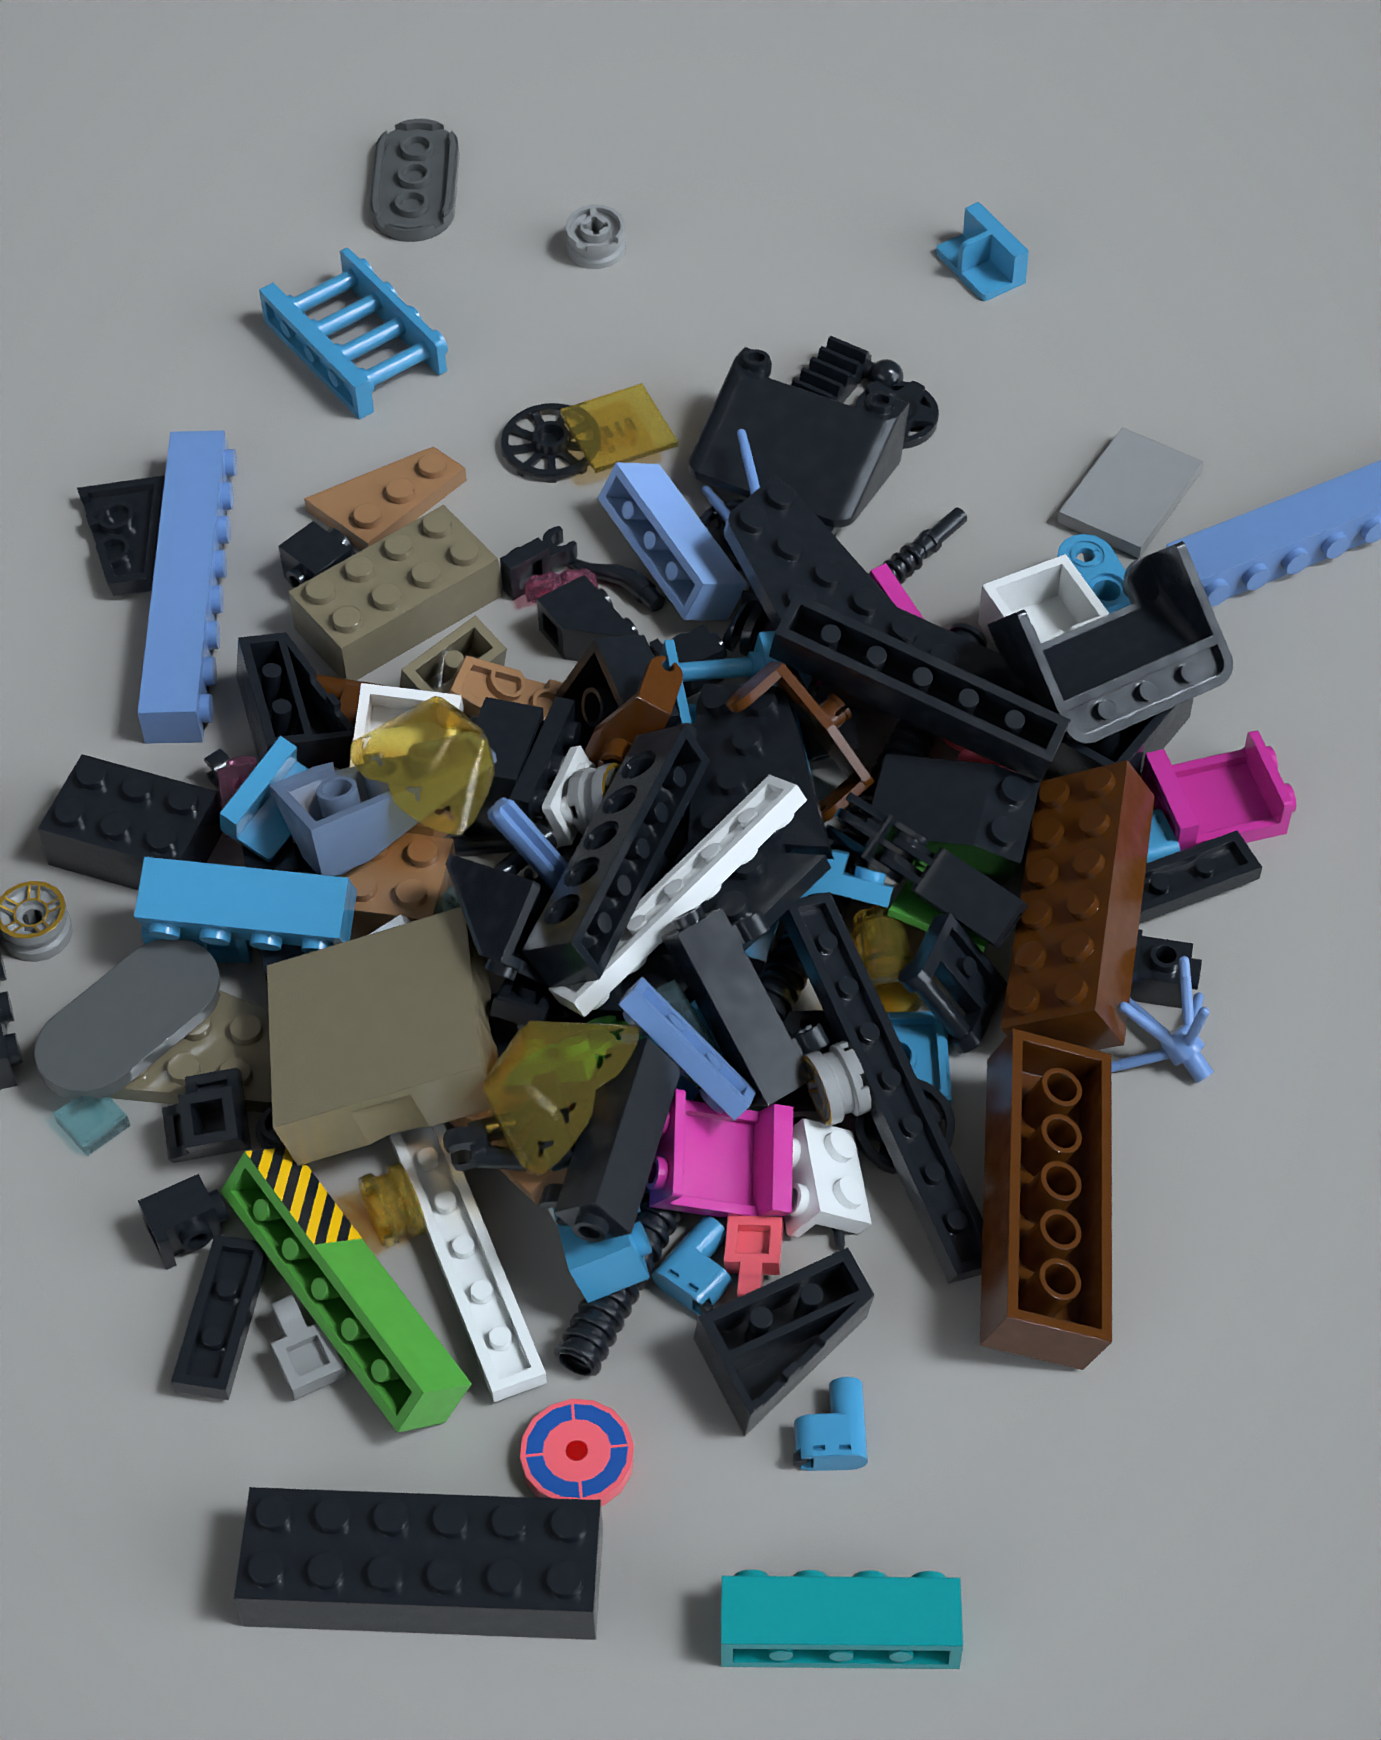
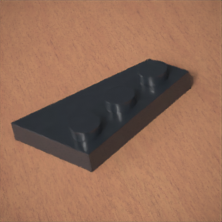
[77,475,165,596]

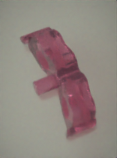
[524,569,598,603]

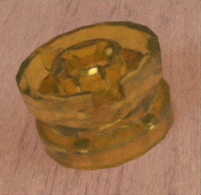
[358,1162,427,1249]

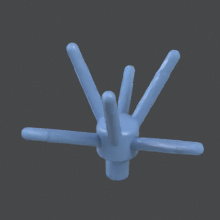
[1112,956,1214,1083]

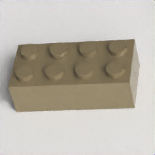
[288,504,502,680]

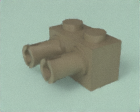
[400,615,507,734]

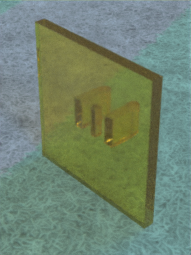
[560,383,678,473]

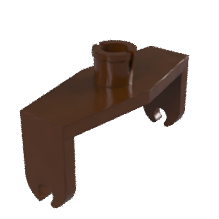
[584,656,683,768]
[725,661,875,823]

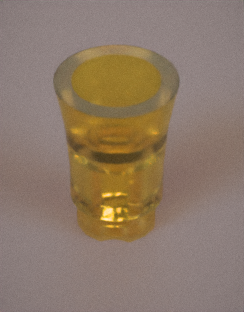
[851,905,924,1012]

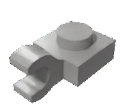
[271,1295,347,1399]

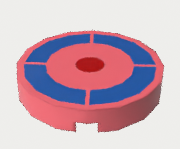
[520,1399,634,1506]

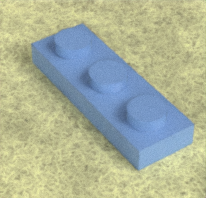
[618,977,756,1121]

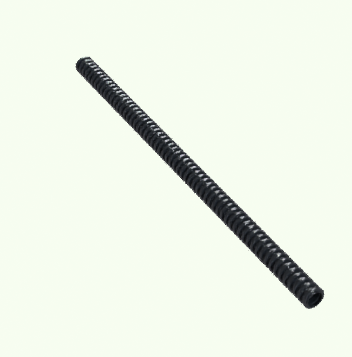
[554,623,988,1376]

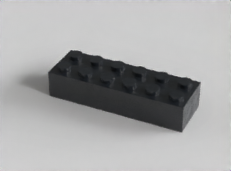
[234,1487,603,1640]

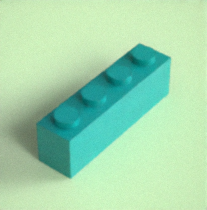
[721,1569,963,1669]

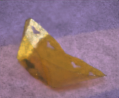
[350,696,495,835]
[483,1021,639,1176]

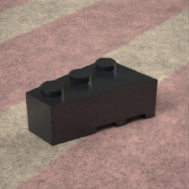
[236,632,355,769]
[693,1247,875,1436]

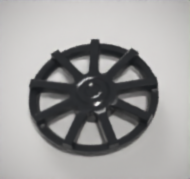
[501,403,601,483]

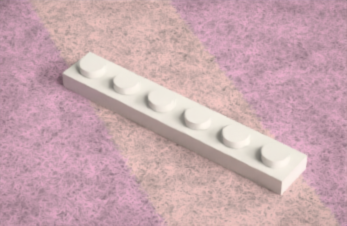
[549,775,807,1017]
[388,1123,547,1402]

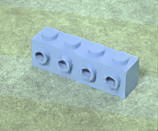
[597,462,748,621]

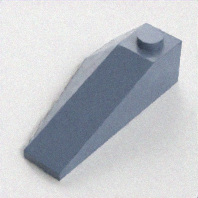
[270,731,497,876]

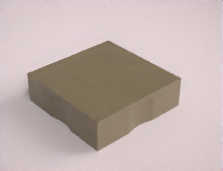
[267,907,503,1166]

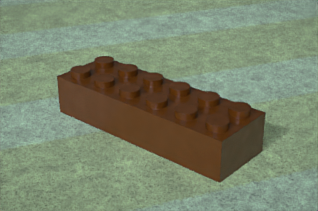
[1000,760,1155,1050]
[980,1028,1112,1370]

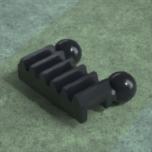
[791,335,904,403]

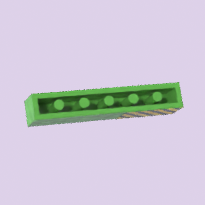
[220,1147,472,1433]

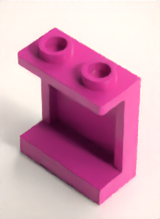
[1141,730,1297,851]
[646,1089,793,1219]

